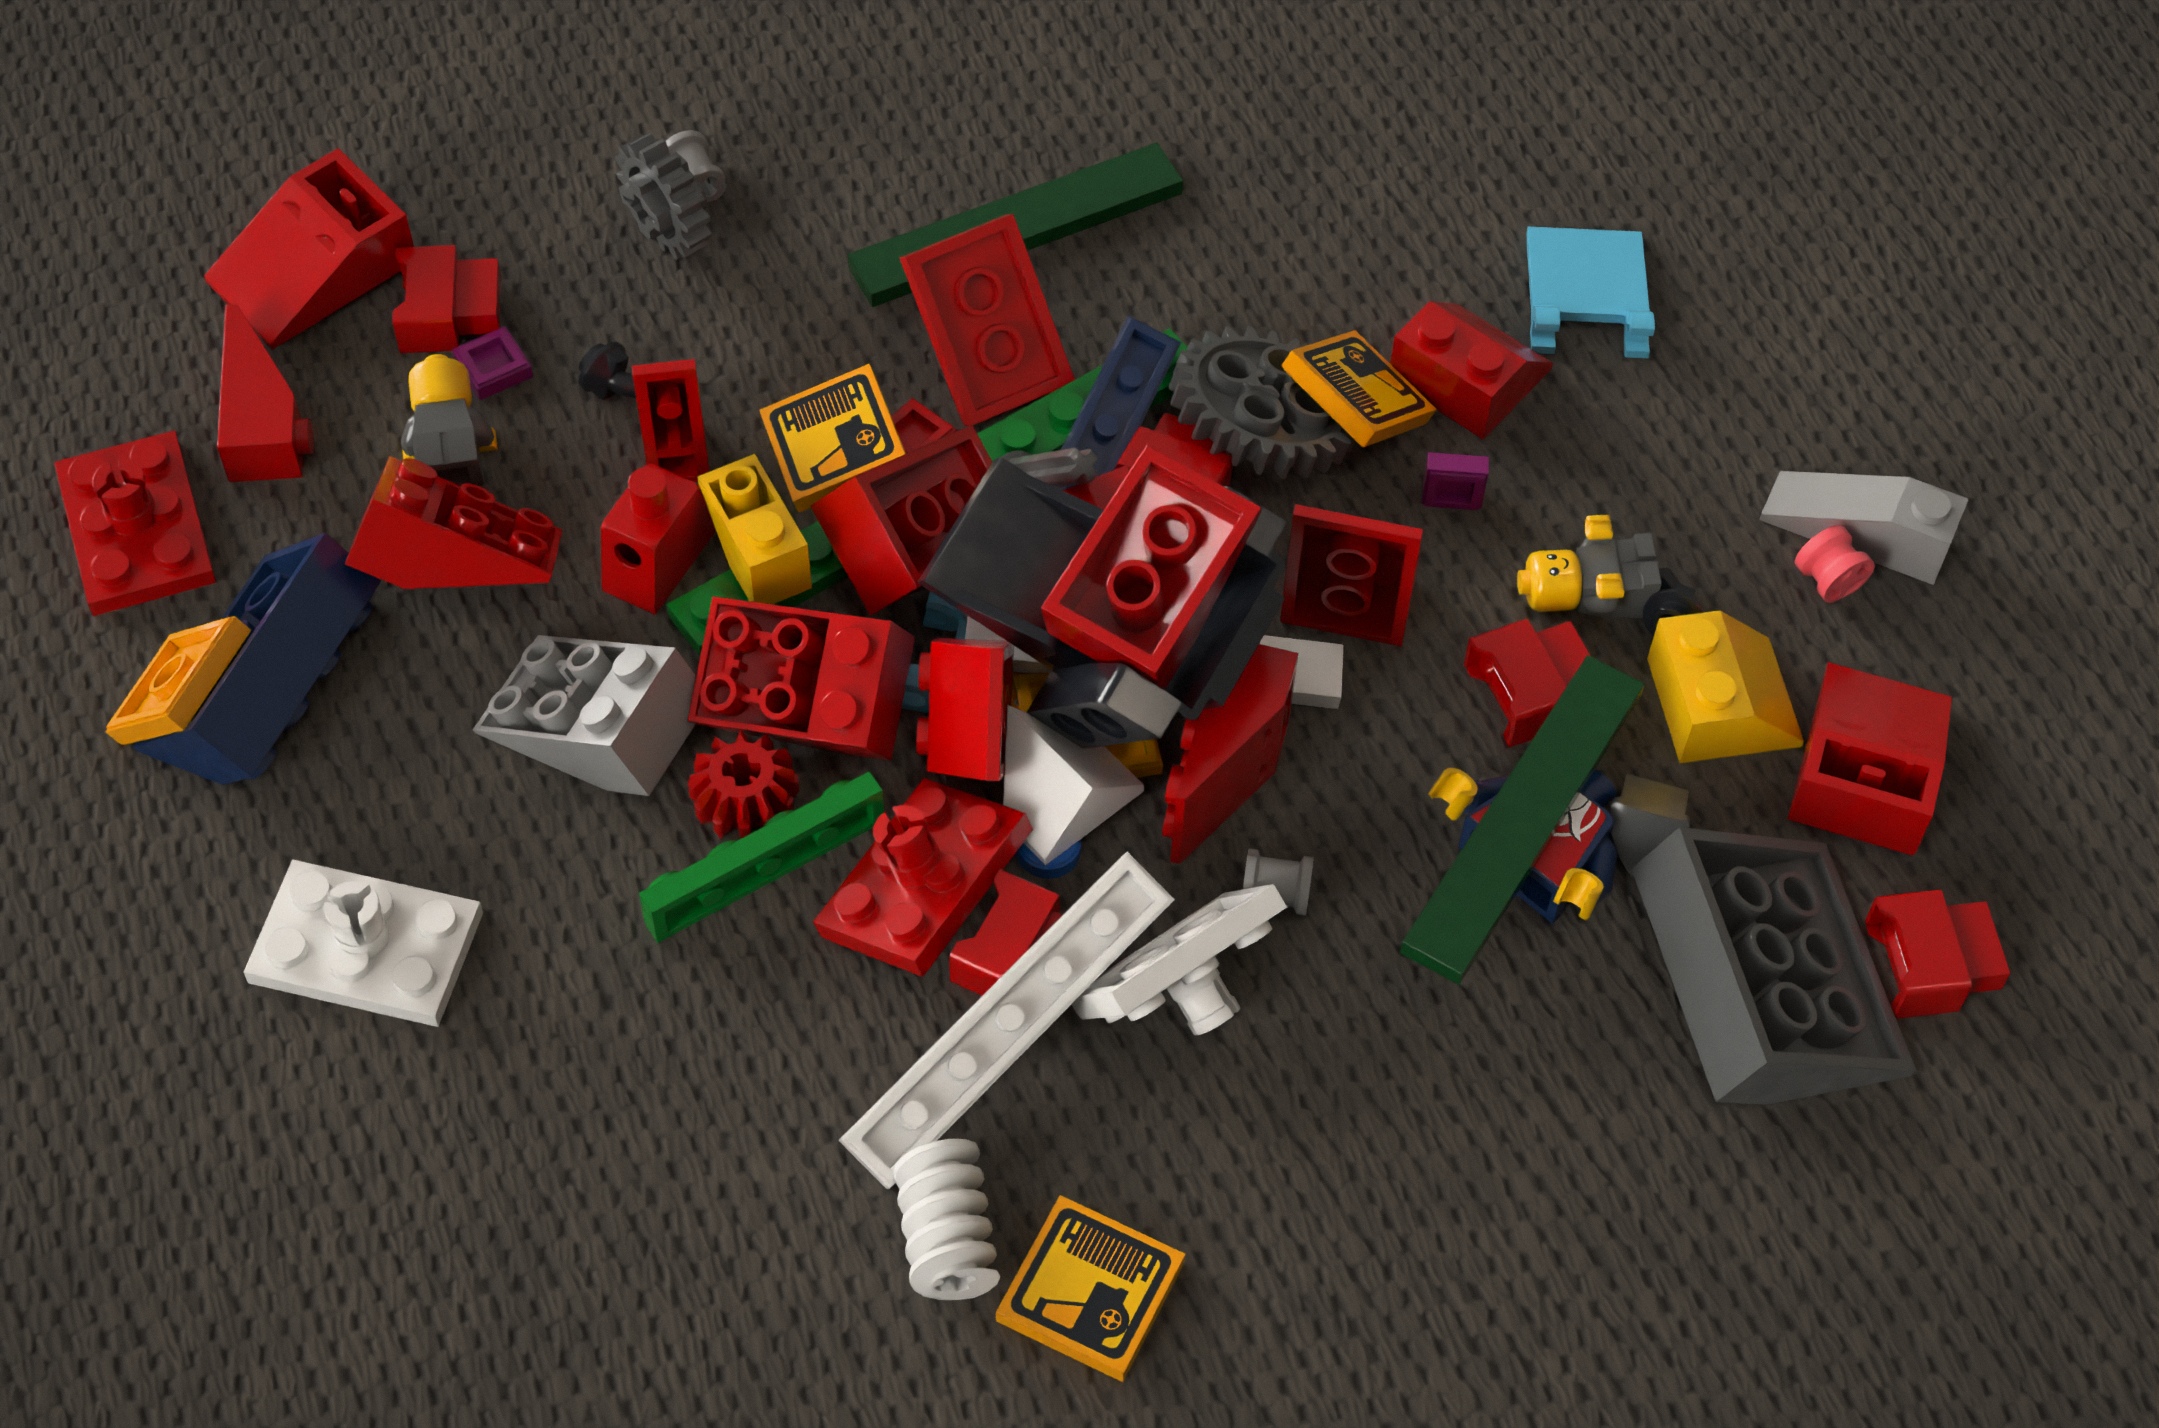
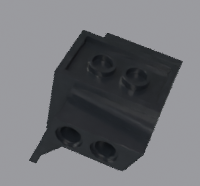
[917,457,1287,749]

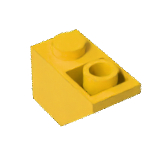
[697,454,812,604]

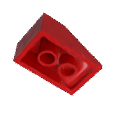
[810,425,992,616]
[1041,445,1261,691]
[1280,504,1423,647]

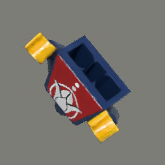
[1428,768,1617,923]

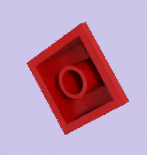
[1390,301,1553,440]
[916,638,1014,781]

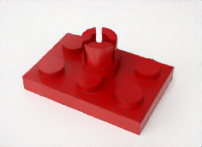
[899,214,1075,426]
[54,430,217,616]
[813,778,1033,977]

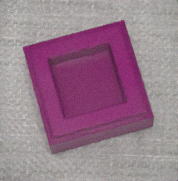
[452,326,533,400]
[1421,452,1489,511]

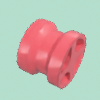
[1794,525,1875,603]

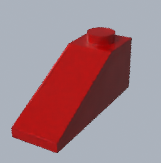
[217,304,314,482]
[632,359,710,482]

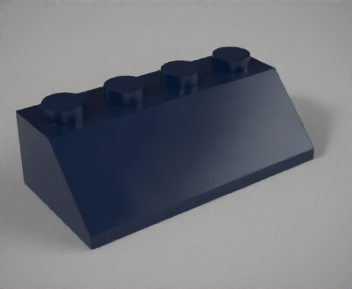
[133,533,381,785]

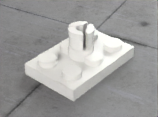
[243,859,483,1027]
[1071,884,1287,1036]

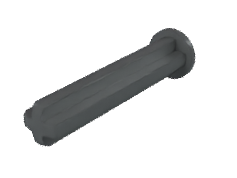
[1002,448,1098,487]

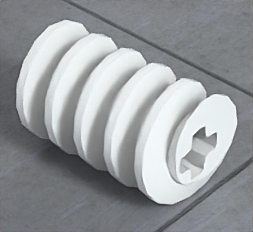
[894,1139,1000,1300]

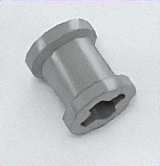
[666,130,726,202]
[1243,848,1314,916]

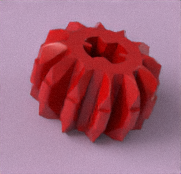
[688,729,800,840]

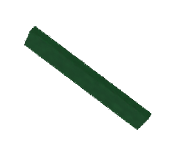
[847,142,1183,308]
[1400,655,1645,985]

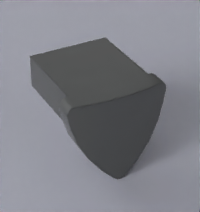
[1611,773,1691,876]

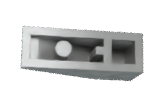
[1759,471,1968,585]

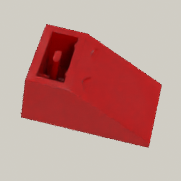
[204,148,414,350]
[345,456,563,589]
[687,596,915,761]
[1162,644,1299,864]
[1787,662,1952,856]

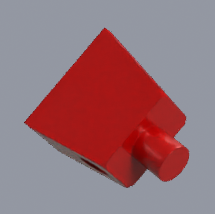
[601,464,716,615]

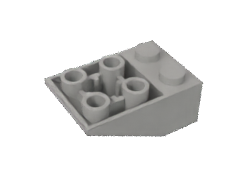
[473,635,696,796]

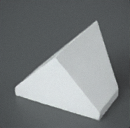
[1003,705,1144,866]

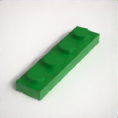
[639,772,884,943]

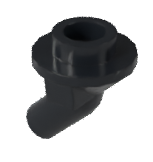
[578,341,636,400]
[1643,568,1703,637]

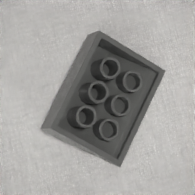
[1632,827,1917,1105]

